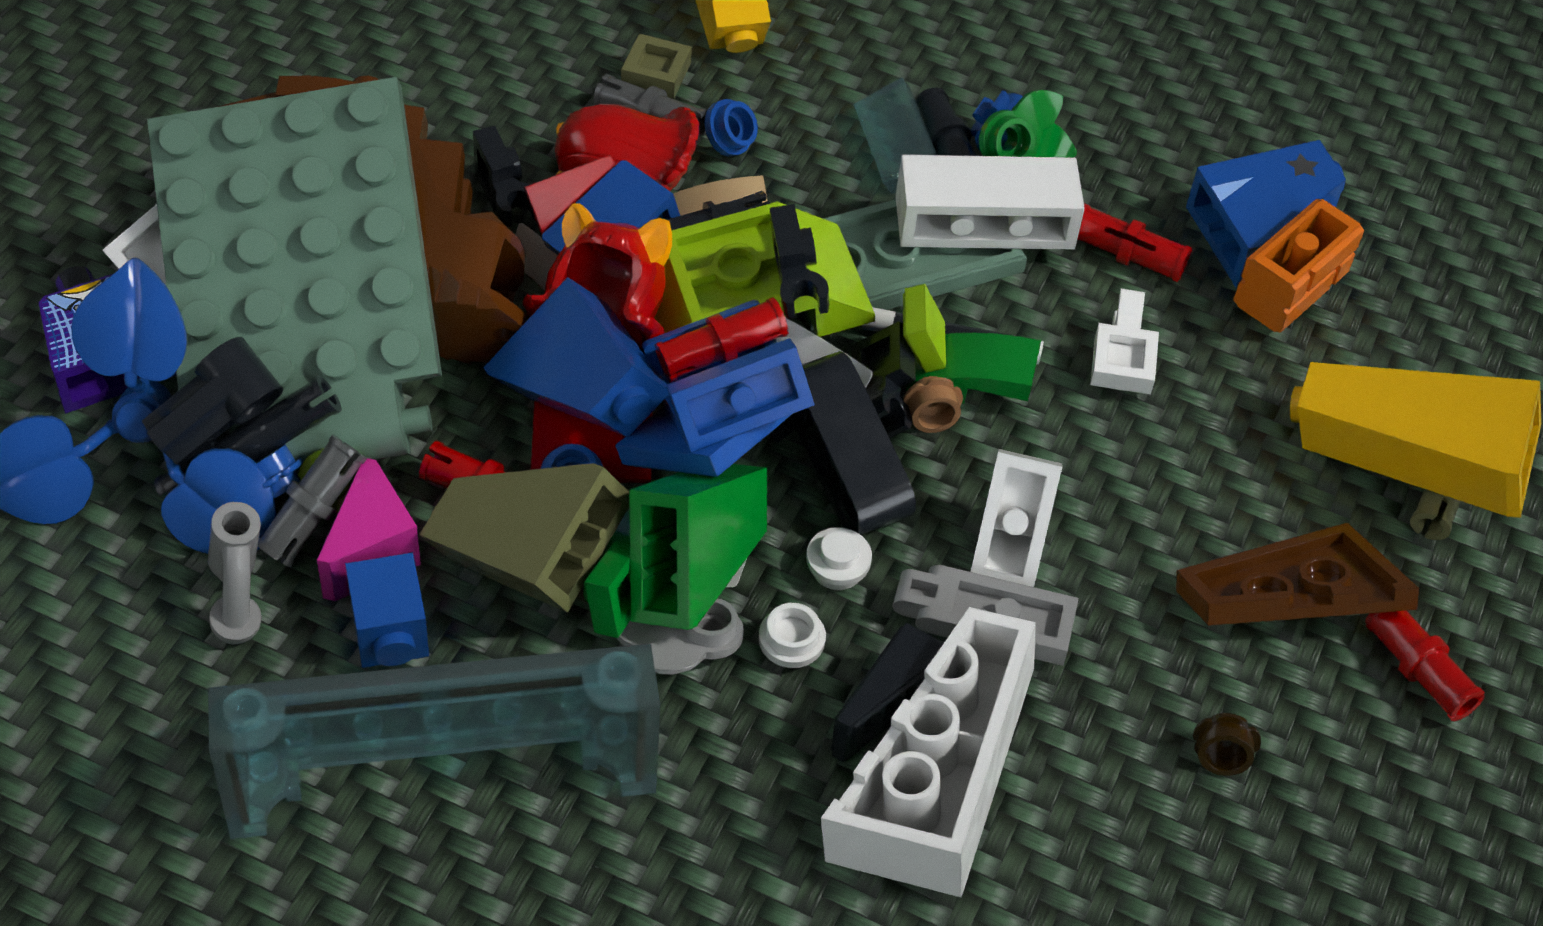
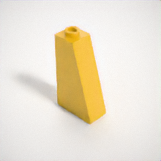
[1290,362,1541,518]

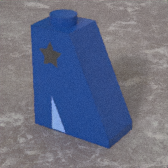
[1186,140,1346,288]

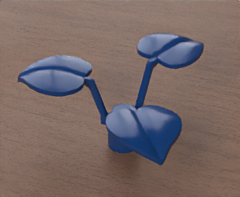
[0,258,277,554]

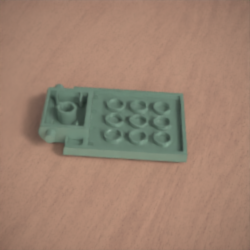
[147,77,442,473]

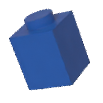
[345,552,429,668]

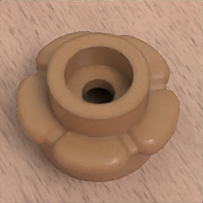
[903,376,963,433]

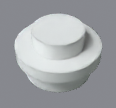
[806,527,872,590]
[759,603,826,668]

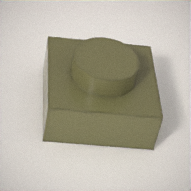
[621,33,692,99]

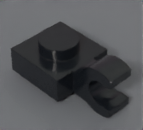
[473,126,535,228]
[770,204,830,319]
[851,321,916,438]

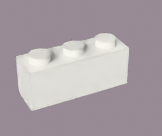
[896,155,1085,249]

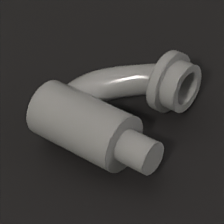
[208,502,262,645]

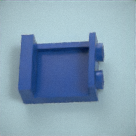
[642,300,815,453]

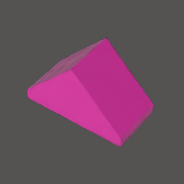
[317,458,421,601]

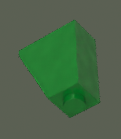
[629,464,767,630]

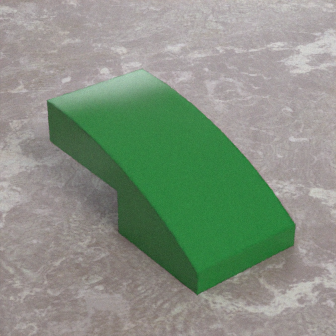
[905,333,1041,404]

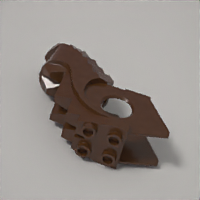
[218,75,529,365]

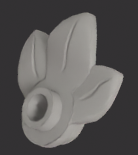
[617,598,744,674]

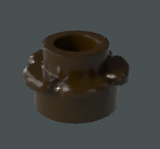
[1193,713,1261,776]

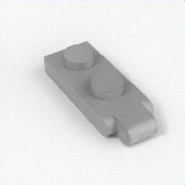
[892,565,1079,666]

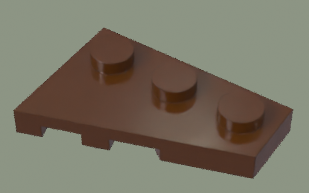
[1176,523,1419,625]

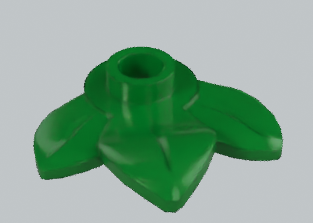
[979,89,1077,158]

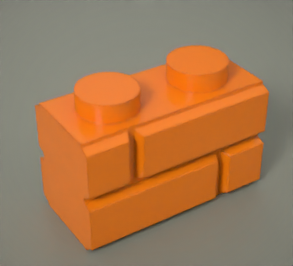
[1233,199,1364,333]

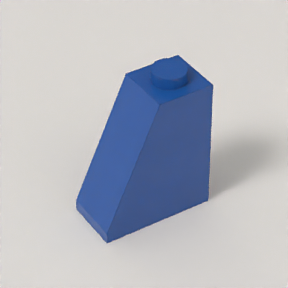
[483,277,669,437]

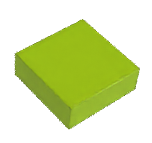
[903,284,946,373]

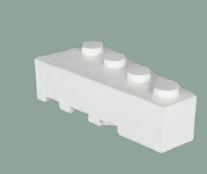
[821,607,1036,897]

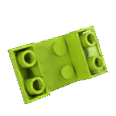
[654,201,875,337]

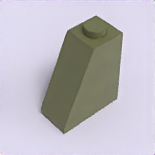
[419,463,629,612]

